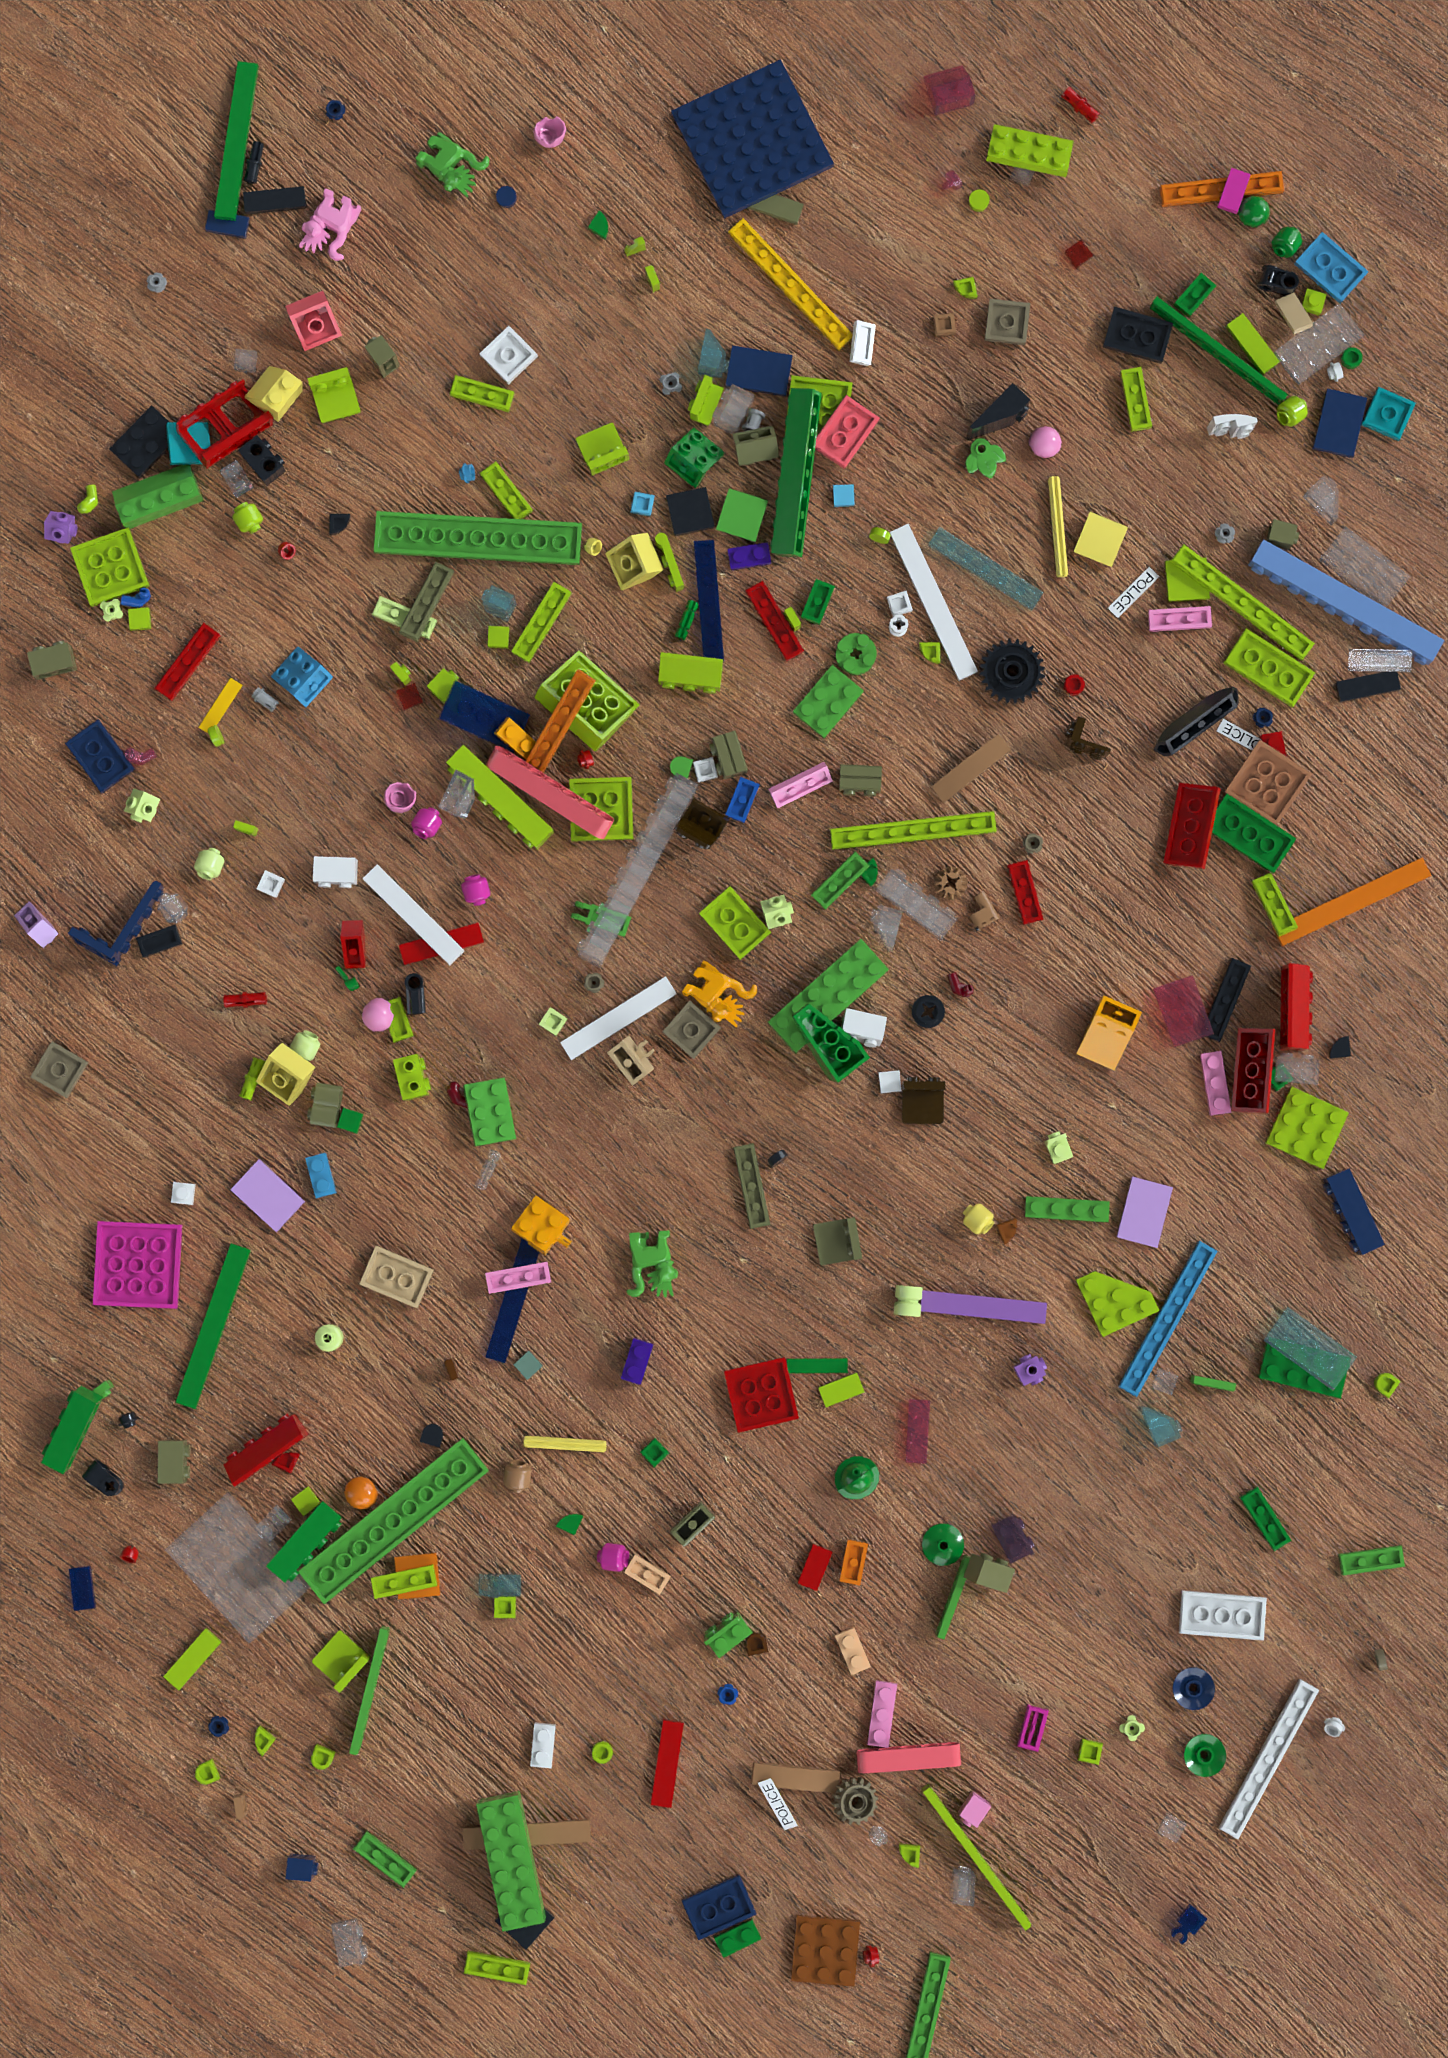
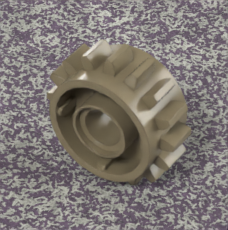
[831,1777,878,1825]

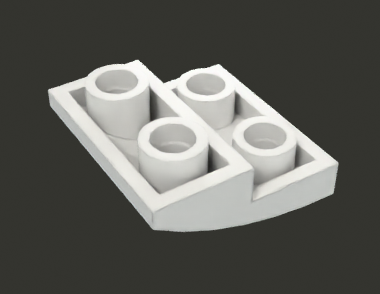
[1207,414,1258,439]

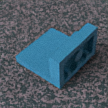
[271,647,333,707]

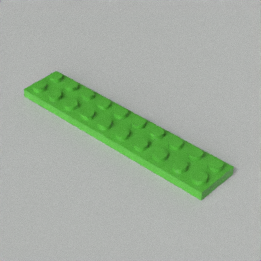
[374,511,582,565]
[298,1438,489,1604]

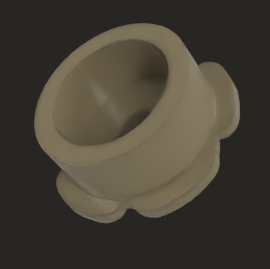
[1023,833,1043,854]
[584,973,604,993]

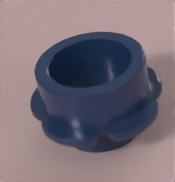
[325,100,346,120]
[1253,708,1273,728]
[208,1716,229,1737]

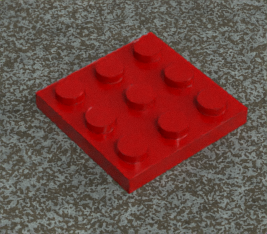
[724,1357,799,1433]

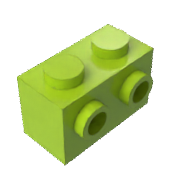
[393,1054,431,1101]

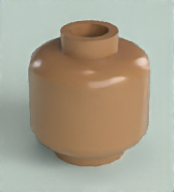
[503,1460,531,1493]

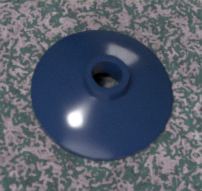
[1172,1667,1215,1710]

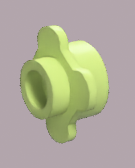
[100,599,123,622]
[1119,1715,1145,1741]

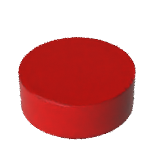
[1064,674,1085,696]

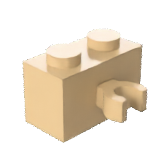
[607,1036,655,1086]

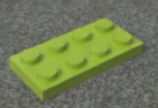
[986,124,1073,177]

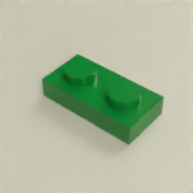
[1174,273,1217,318]
[801,579,835,625]
[714,1918,762,1958]

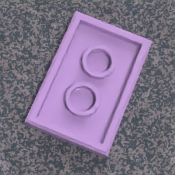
[231,1159,306,1232]
[1116,1177,1173,1248]

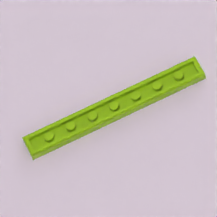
[1170,544,1315,661]
[830,811,997,850]
[921,1784,1031,1931]

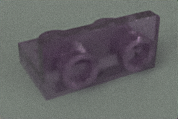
[991,1514,1035,1564]

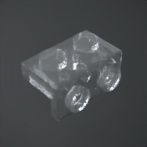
[331,1918,368,1968]

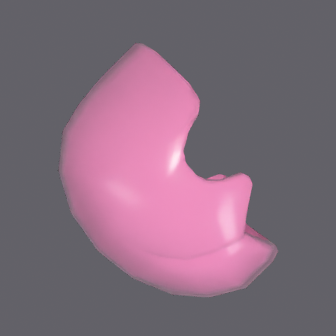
[533,116,566,148]
[1029,426,1062,458]
[384,782,416,813]
[362,998,394,1032]

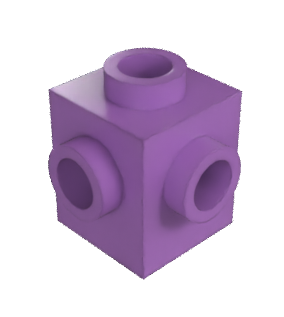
[44,511,78,544]
[1012,1354,1047,1386]

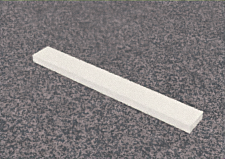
[890,524,978,681]
[1218,1679,1319,1839]

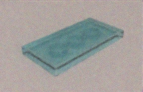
[1264,1307,1357,1390]

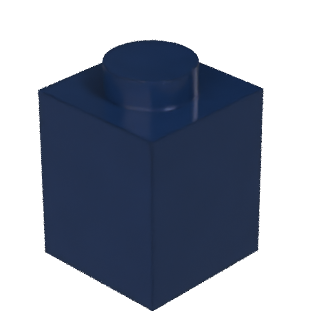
[285,1853,319,1882]

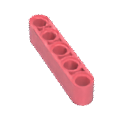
[856,1742,961,1773]

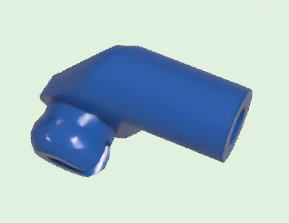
[121,588,151,608]

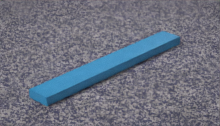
[1118,1241,1218,1397]

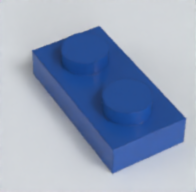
[725,777,760,823]

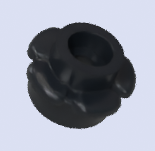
[118,1412,138,1429]

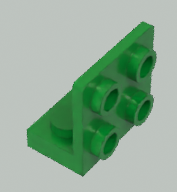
[664,428,725,489]

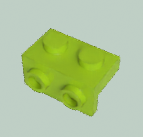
[688,375,723,426]

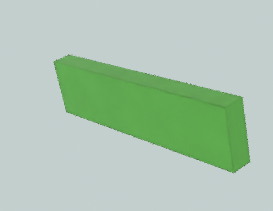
[935,1555,971,1640]

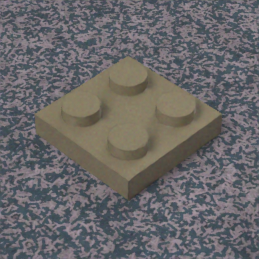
[985,299,1030,345]
[663,1001,721,1059]
[30,1041,89,1098]

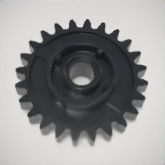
[979,638,1045,705]

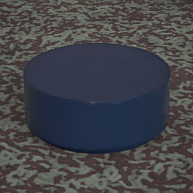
[496,186,517,208]

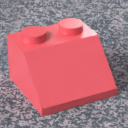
[285,290,342,351]

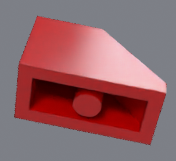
[340,920,366,969]

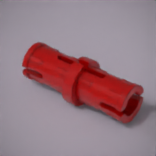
[1061,86,1100,124]
[223,991,267,1008]

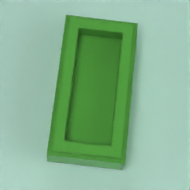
[1190,1375,1236,1392]

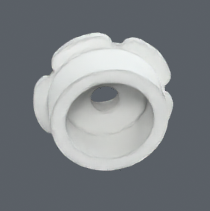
[1327,362,1343,382]
[1324,1717,1345,1737]

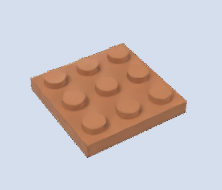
[1225,739,1312,825]

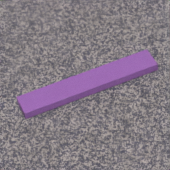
[920,1290,1047,1324]

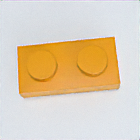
[494,717,536,760]

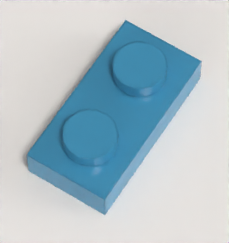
[305,1153,337,1198]

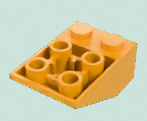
[1076,995,1142,1071]

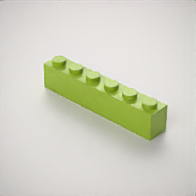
[446,745,554,850]

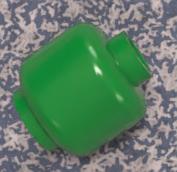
[1271,227,1302,258]

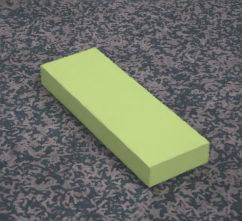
[372,596,437,639]

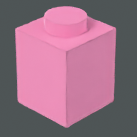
[958,1791,991,1828]

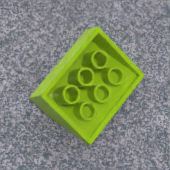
[534,650,640,752]

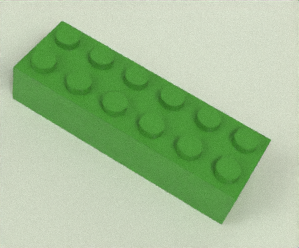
[768,939,889,1054]
[476,1791,546,1932]

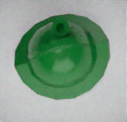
[835,1456,879,1499]

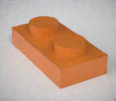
[839,1539,868,1585]

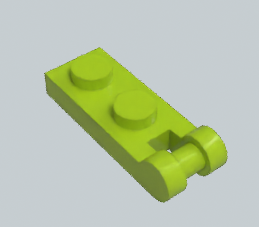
[655,533,684,592]

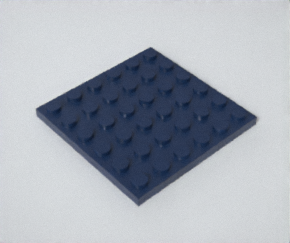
[671,59,834,219]

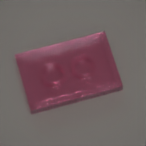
[1153,975,1214,1048]

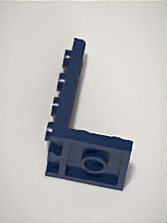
[68,881,164,967]

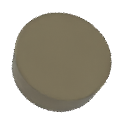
[1374,1648,1388,1671]

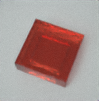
[1064,239,1093,269]
[396,683,423,711]

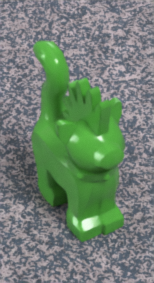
[415,132,490,197]
[626,1230,678,1298]

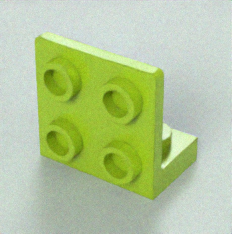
[307,367,361,423]
[576,423,629,476]
[312,1630,371,1693]

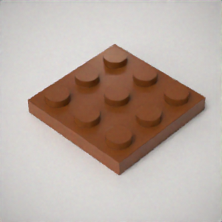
[791,1915,860,1987]

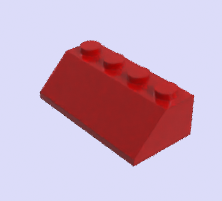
[1280,963,1313,1050]
[1231,1028,1275,1114]
[223,1413,309,1487]

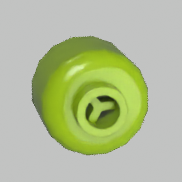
[1277,396,1308,427]
[232,502,263,534]

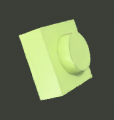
[539,1007,568,1036]

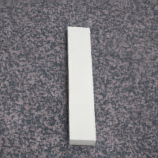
[363,864,464,965]
[560,976,677,1060]

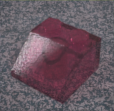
[923,65,976,115]

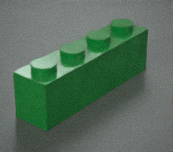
[41,1386,103,1474]
[266,1501,342,1583]

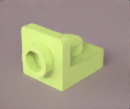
[1044,1131,1074,1165]

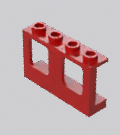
[176,379,273,469]

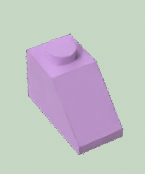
[14,902,58,948]

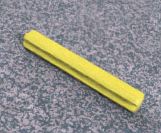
[523,1436,607,1452]

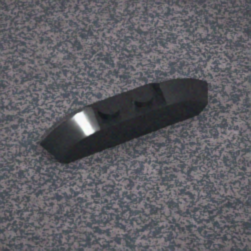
[1153,687,1239,756]

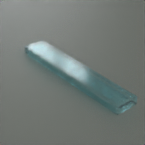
[928,527,1044,611]

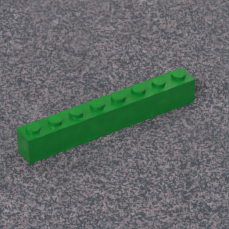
[770,388,822,558]

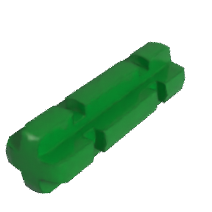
[675,600,698,640]

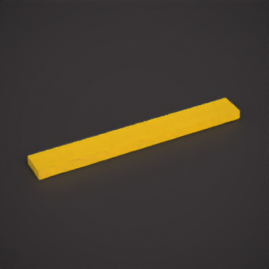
[728,218,853,351]

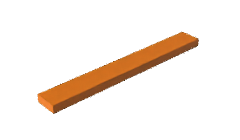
[1273,857,1432,947]

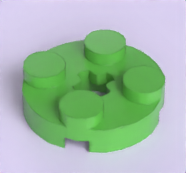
[835,633,877,675]

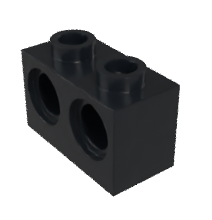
[238,435,286,486]

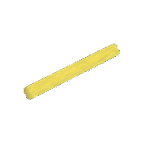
[1048,476,1068,578]

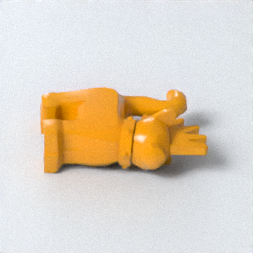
[682,960,757,1028]

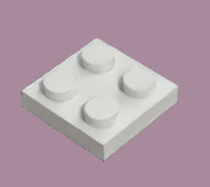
[479,326,538,385]

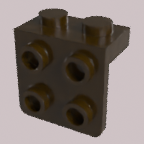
[1065,716,1111,760]
[674,798,729,849]
[902,1077,945,1124]

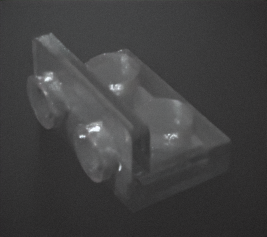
[1275,1053,1320,1085]

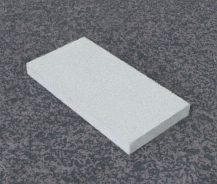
[1179,1590,1267,1641]

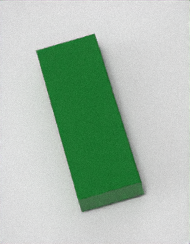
[1239,1486,1292,1552]

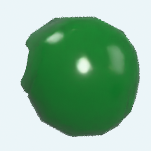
[1238,196,1270,228]

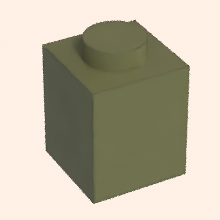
[1266,519,1299,550]

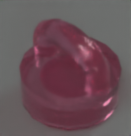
[942,170,963,191]

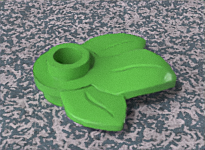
[966,438,1006,478]

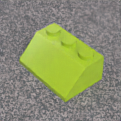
[658,652,723,694]

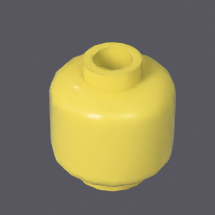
[963,1204,994,1234]

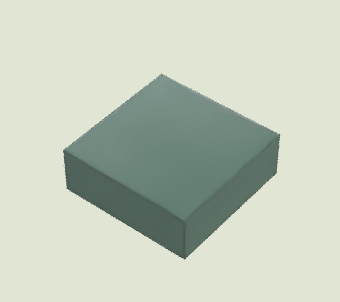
[514,1351,543,1380]

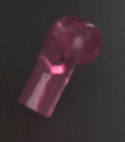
[125,747,157,765]

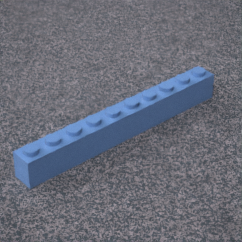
[1248,539,1444,665]

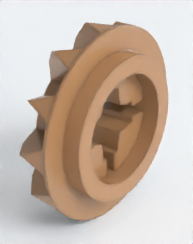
[934,866,968,900]

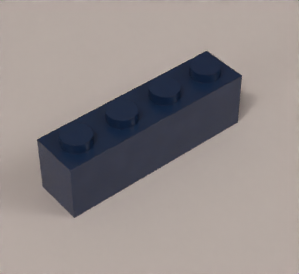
[1322,1168,1385,1255]

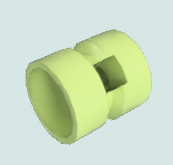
[894,1285,923,1317]

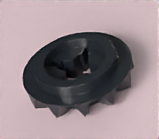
[911,995,945,1028]

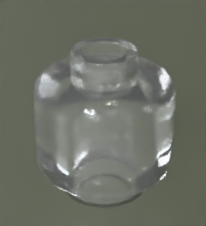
[157,892,188,924]

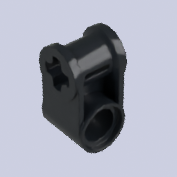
[1257,265,1299,296]
[82,1459,124,1496]

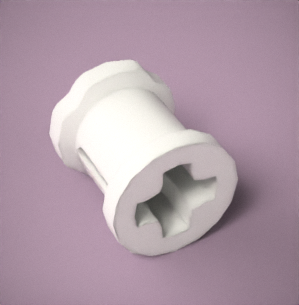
[889,614,908,637]

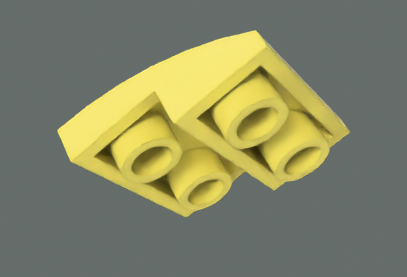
[1073,512,1128,567]

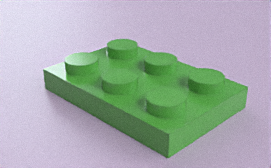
[793,665,864,739]
[463,1078,516,1147]

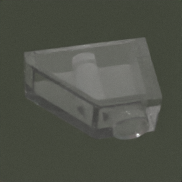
[1303,475,1339,526]
[438,770,475,819]
[870,905,903,953]
[949,1866,976,1907]

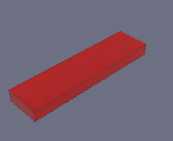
[745,581,804,662]
[154,622,221,701]
[399,922,484,966]
[651,1719,684,1808]

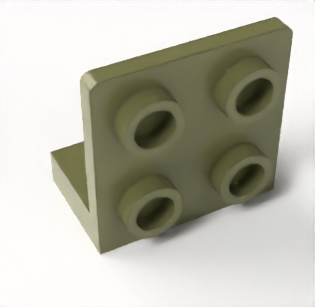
[813,1217,863,1265]

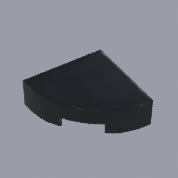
[329,514,351,535]
[1329,1036,1351,1059]

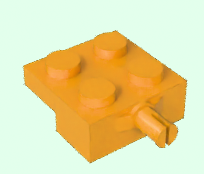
[511,1195,572,1256]

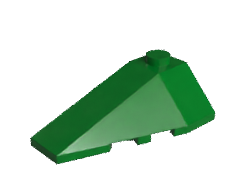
[792,1003,870,1083]

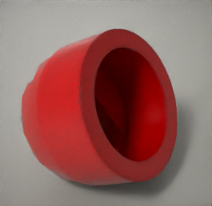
[278,542,296,560]
[120,1545,139,1563]

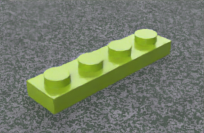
[511,582,572,663]

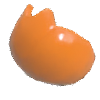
[344,1476,378,1510]

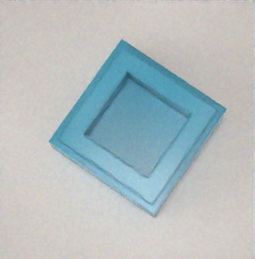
[833,484,855,507]
[630,492,655,517]

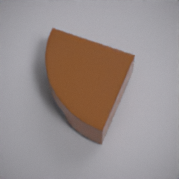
[996,1218,1017,1245]

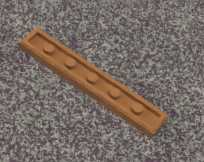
[463,1819,591,1850]

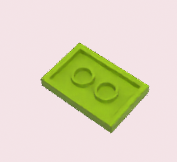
[699,886,771,960]

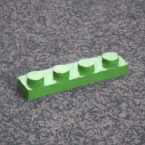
[1024,1196,1110,1222]

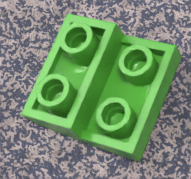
[716,488,769,542]

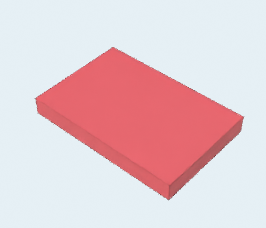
[815,395,880,469]

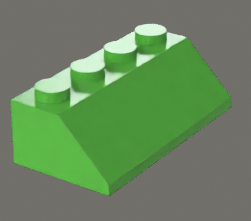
[112,465,204,529]

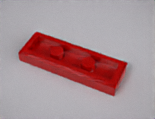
[1007,860,1044,925]

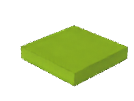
[1165,558,1210,602]

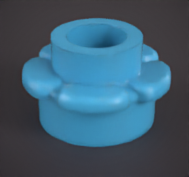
[459,463,476,483]

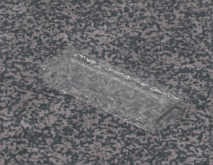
[1348,649,1412,672]

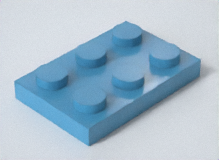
[1294,232,1369,304]

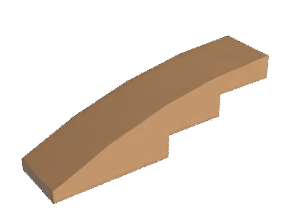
[931,734,1012,803]
[751,1762,840,1793]

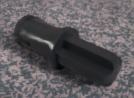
[244,141,264,184]

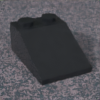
[966,383,1030,440]

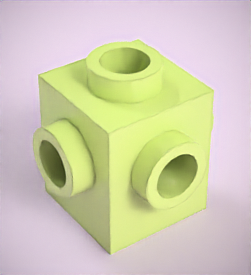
[124,788,160,823]
[760,895,794,929]

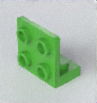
[704,1611,753,1658]

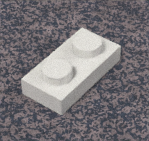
[530,1722,556,1768]

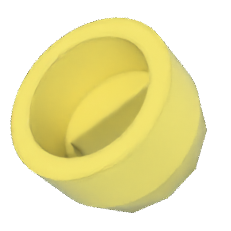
[584,538,602,556]

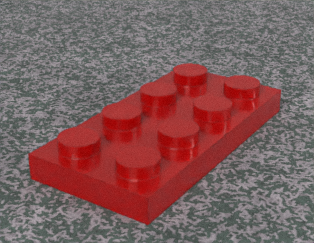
[1163,782,1220,870]

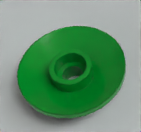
[922,1523,964,1566]
[1184,1734,1226,1777]

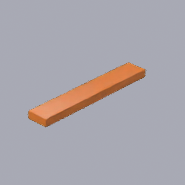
[1159,171,1284,207]
[525,669,596,773]

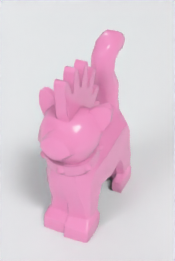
[299,188,361,261]

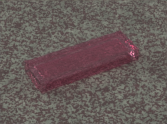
[905,1399,930,1464]

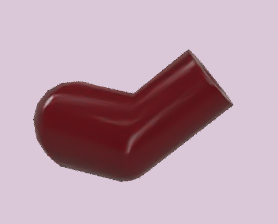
[947,972,974,997]
[446,1081,467,1108]

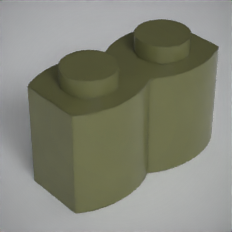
[307,1083,344,1129]

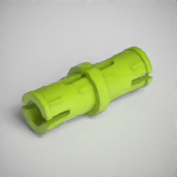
[239,1057,266,1101]

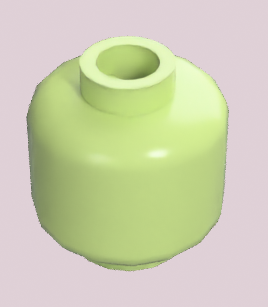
[194,848,225,880]
[289,1030,320,1061]
[315,1324,344,1352]

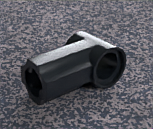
[404,973,426,1014]

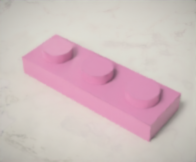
[1148,606,1212,632]
[769,762,833,809]
[1200,1051,1231,1116]
[485,1262,551,1294]
[867,1680,897,1748]

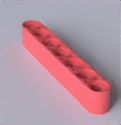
[486,746,614,839]

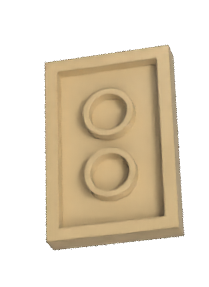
[360,1246,434,1308]

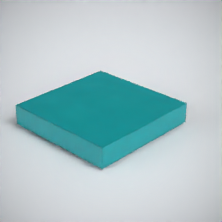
[1361,386,1416,441]
[166,422,210,465]

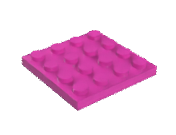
[93,1221,183,1309]

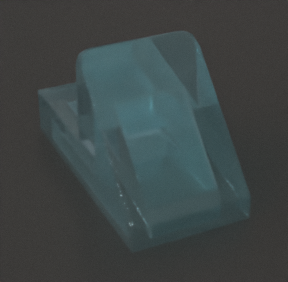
[479,1574,521,1598]

